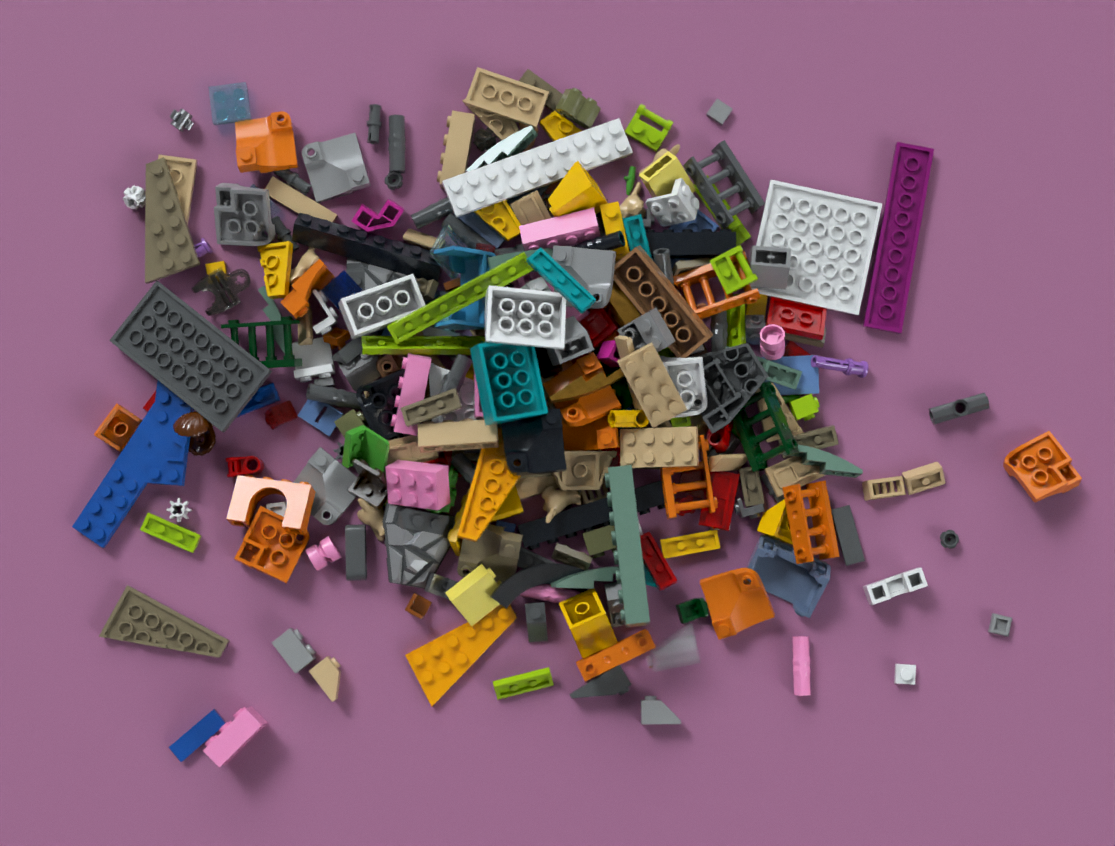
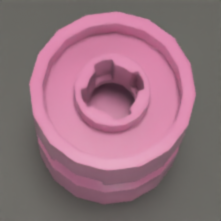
[760,324,785,360]
[305,536,341,571]

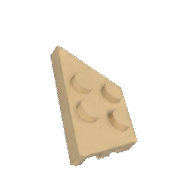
[552,451,617,490]

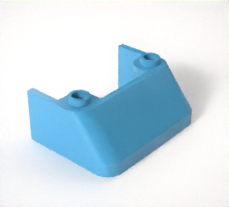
[434,246,496,330]

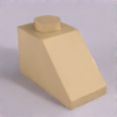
[309,656,341,702]

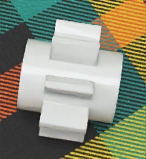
[123,185,146,210]
[166,498,192,522]

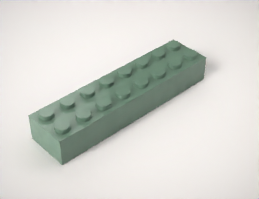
[605,465,650,628]

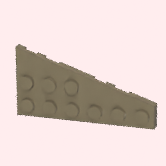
[145,157,200,284]
[99,585,230,658]

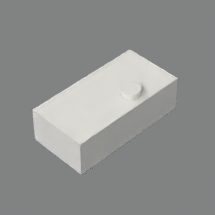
[338,274,425,340]

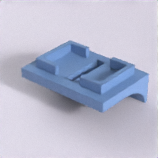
[297,399,344,437]

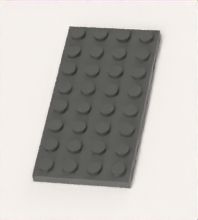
[109,281,272,433]

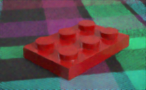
[766,296,827,340]

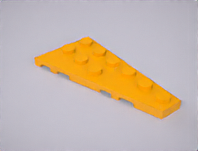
[457,428,521,542]
[405,605,517,706]

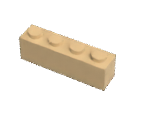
[437,110,475,189]
[418,418,499,453]

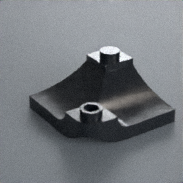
[356,369,425,440]
[500,408,567,476]

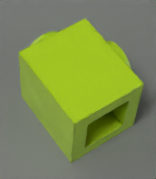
[788,393,820,421]

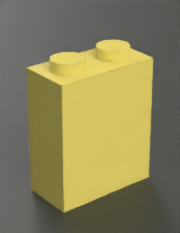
[639,151,696,197]
[445,564,502,626]

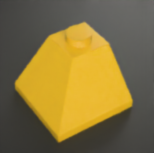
[757,499,807,545]

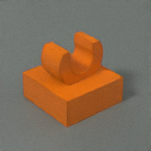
[323,327,351,350]

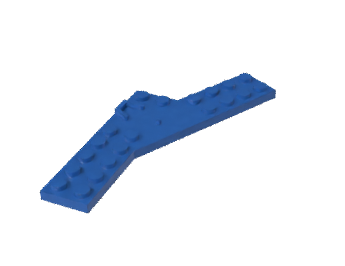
[72,380,194,548]

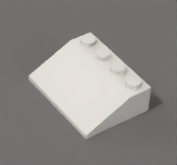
[484,285,566,350]

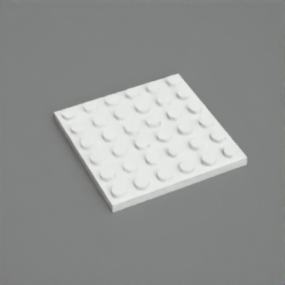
[751,180,882,316]

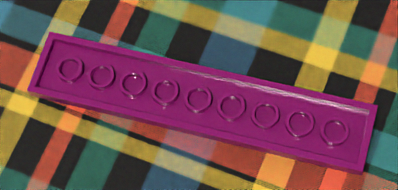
[863,142,934,334]

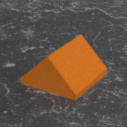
[94,403,142,452]

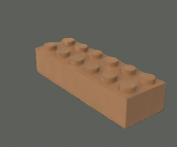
[613,245,713,358]

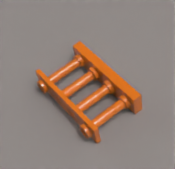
[673,251,761,320]
[659,435,718,519]
[782,481,840,564]
[576,629,656,681]

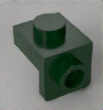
[675,598,709,624]

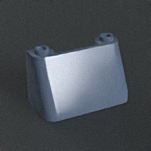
[746,535,831,618]

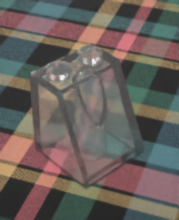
[646,623,701,672]

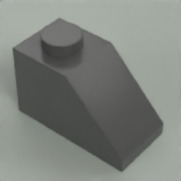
[525,602,548,642]

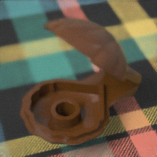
[173,411,216,456]

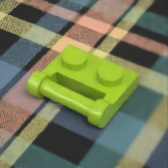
[625,104,674,152]
[709,245,758,295]

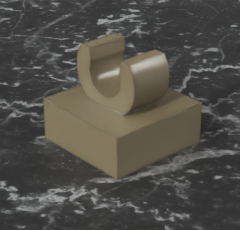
[417,278,439,301]

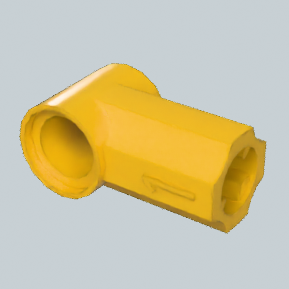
[608,410,649,427]

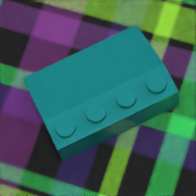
[470,342,548,426]

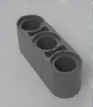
[345,524,367,581]

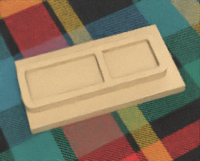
[510,190,552,225]
[387,433,439,465]
[764,456,825,497]

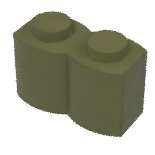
[556,88,601,128]

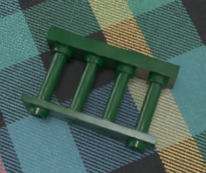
[221,316,302,368]
[732,382,800,472]

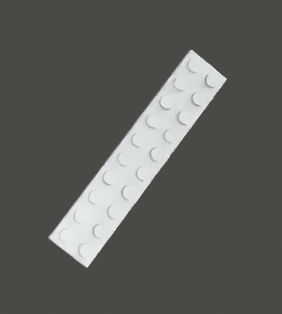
[442,118,633,218]

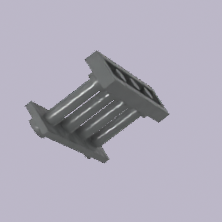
[683,140,765,229]

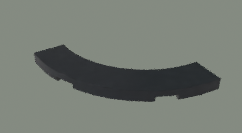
[490,563,587,608]

